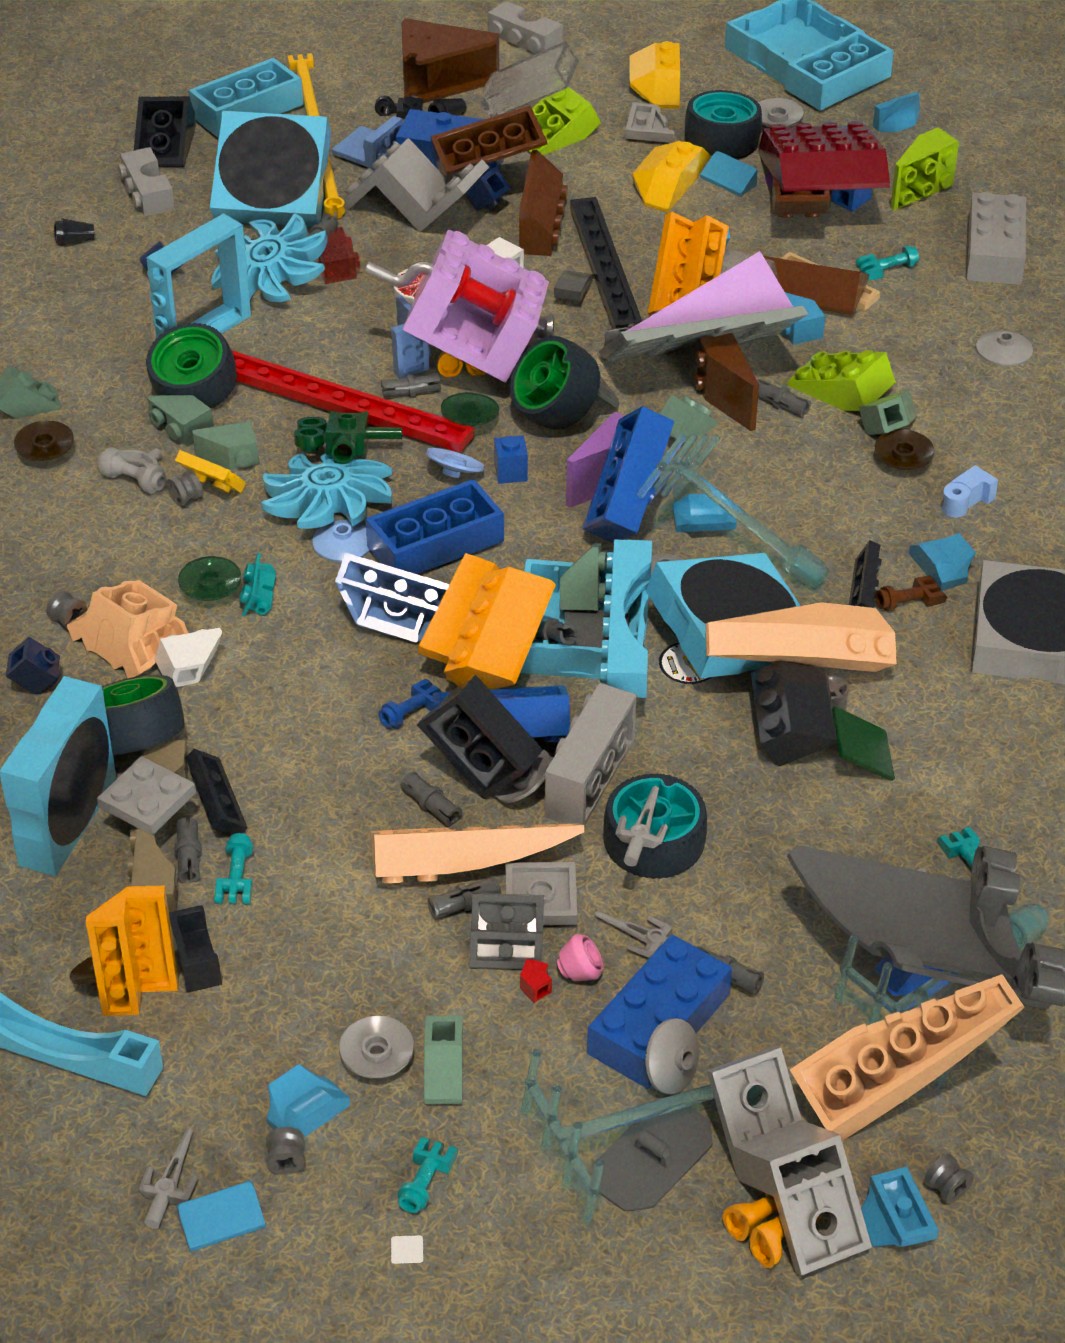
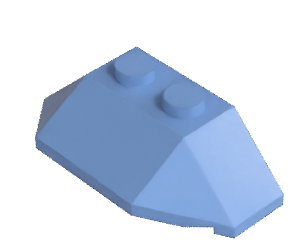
[335,553,449,644]

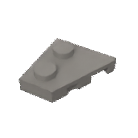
[625,102,674,143]

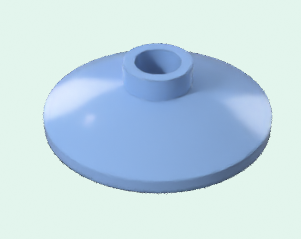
[426,448,484,478]
[312,520,370,562]

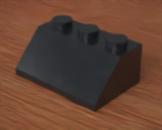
[751,660,837,766]
[417,674,543,799]

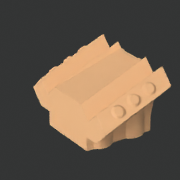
[66,580,188,678]

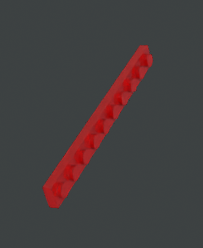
[231,350,474,453]

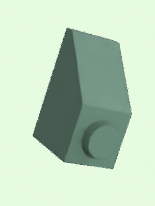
[192,421,259,470]

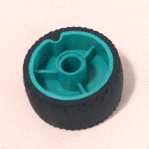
[685,90,762,157]
[603,773,707,879]

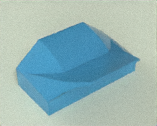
[873,91,920,132]
[672,493,737,532]
[909,533,976,591]
[266,1064,350,1137]
[861,1166,939,1247]

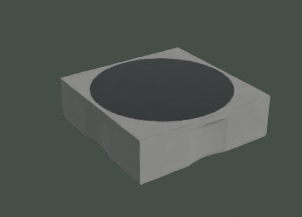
[972,560,1065,684]

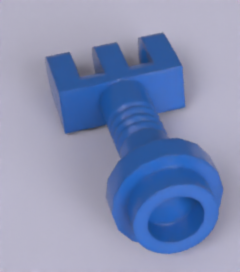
[378,679,441,728]

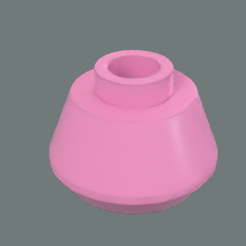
[557,934,603,982]

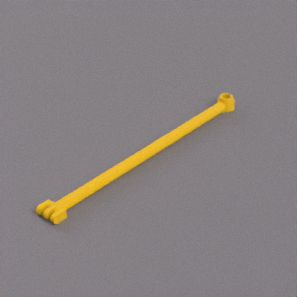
[287,53,345,219]

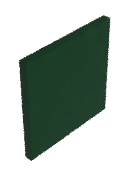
[832,706,895,781]

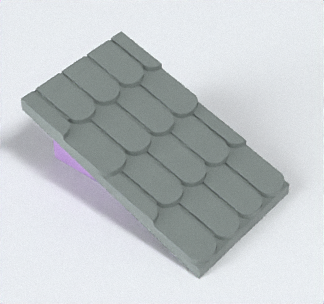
[599,251,808,362]

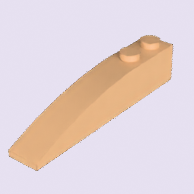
[706,602,897,672]
[370,823,584,883]
[790,974,1025,1141]

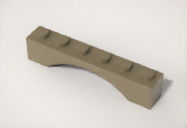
[125,740,188,912]

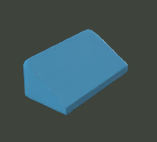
[700,151,758,196]
[177,1181,266,1252]

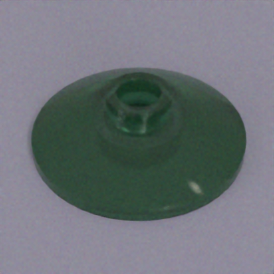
[441,392,499,427]
[178,556,241,601]

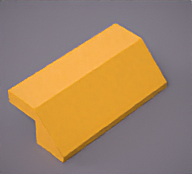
[647,211,729,316]
[418,553,500,682]
[86,886,179,1016]

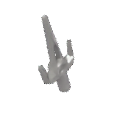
[615,786,668,867]
[595,911,672,958]
[138,1129,198,1229]

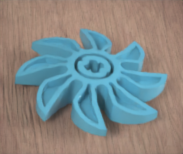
[211,214,328,302]
[261,452,392,529]

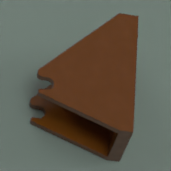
[401,18,499,103]

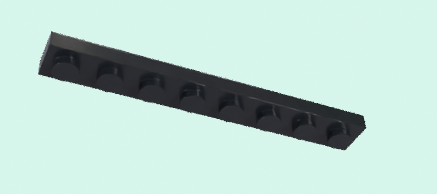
[570,197,642,329]

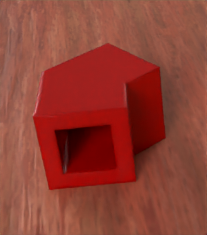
[520,959,552,1003]

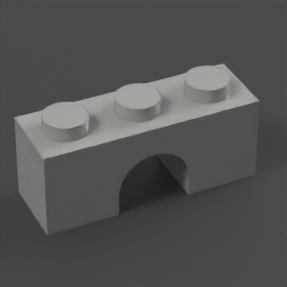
[488,1,563,57]
[118,147,175,216]

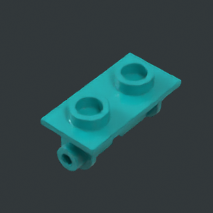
[239,553,276,616]

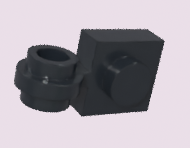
[375,96,424,119]

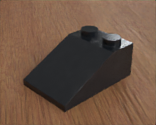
[133,96,195,167]

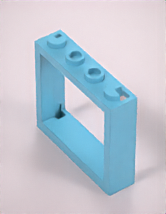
[146,213,251,338]

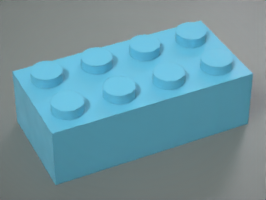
[785,30,894,110]
[188,57,303,138]

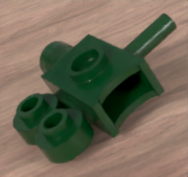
[294,411,402,464]

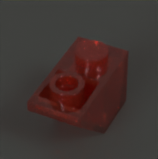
[318,227,360,284]

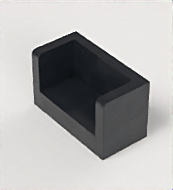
[169,905,222,993]

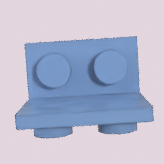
[332,116,402,169]
[391,295,431,379]

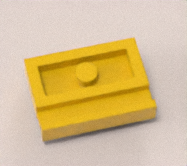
[175,450,246,494]

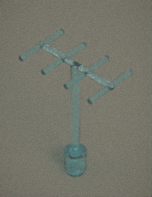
[637,433,829,589]
[834,904,1049,1087]
[521,1049,762,1225]

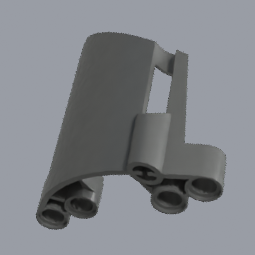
[787,845,1065,1010]

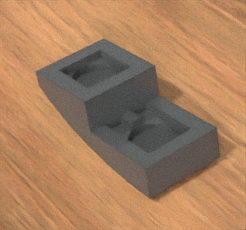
[554,270,594,301]

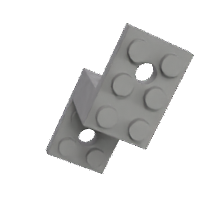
[344,138,489,232]
[707,1045,872,1275]

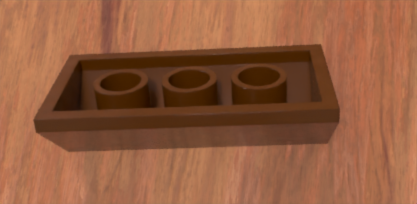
[763,256,869,315]

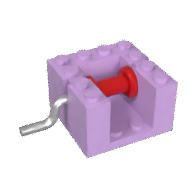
[364,229,549,383]

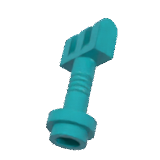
[855,245,919,280]
[937,827,980,868]
[214,833,254,904]
[397,1137,458,1213]

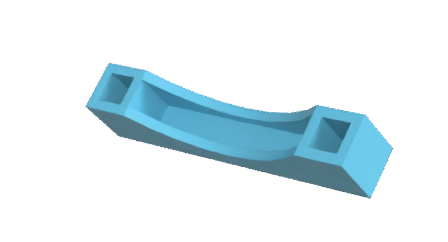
[600,539,652,698]
[0,992,163,1096]

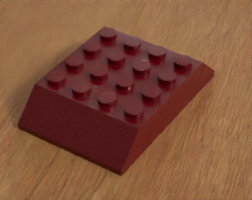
[759,121,890,192]

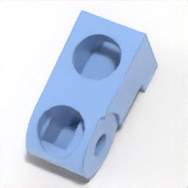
[941,465,998,518]

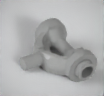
[97,447,167,494]

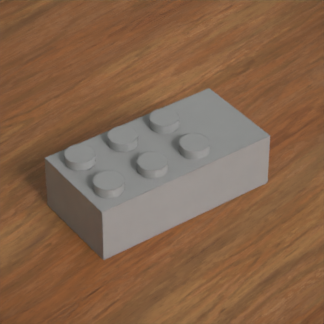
[966,192,1026,285]
[545,683,637,826]

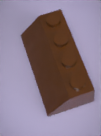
[430,105,548,176]
[519,149,568,256]

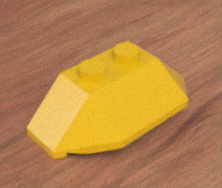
[629,41,680,109]
[632,141,712,212]

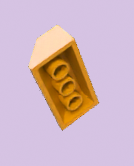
[444,567,556,689]

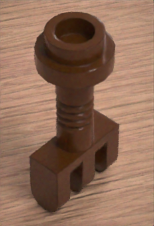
[875,575,947,611]

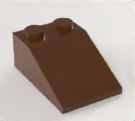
[772,177,830,218]
[693,333,759,431]

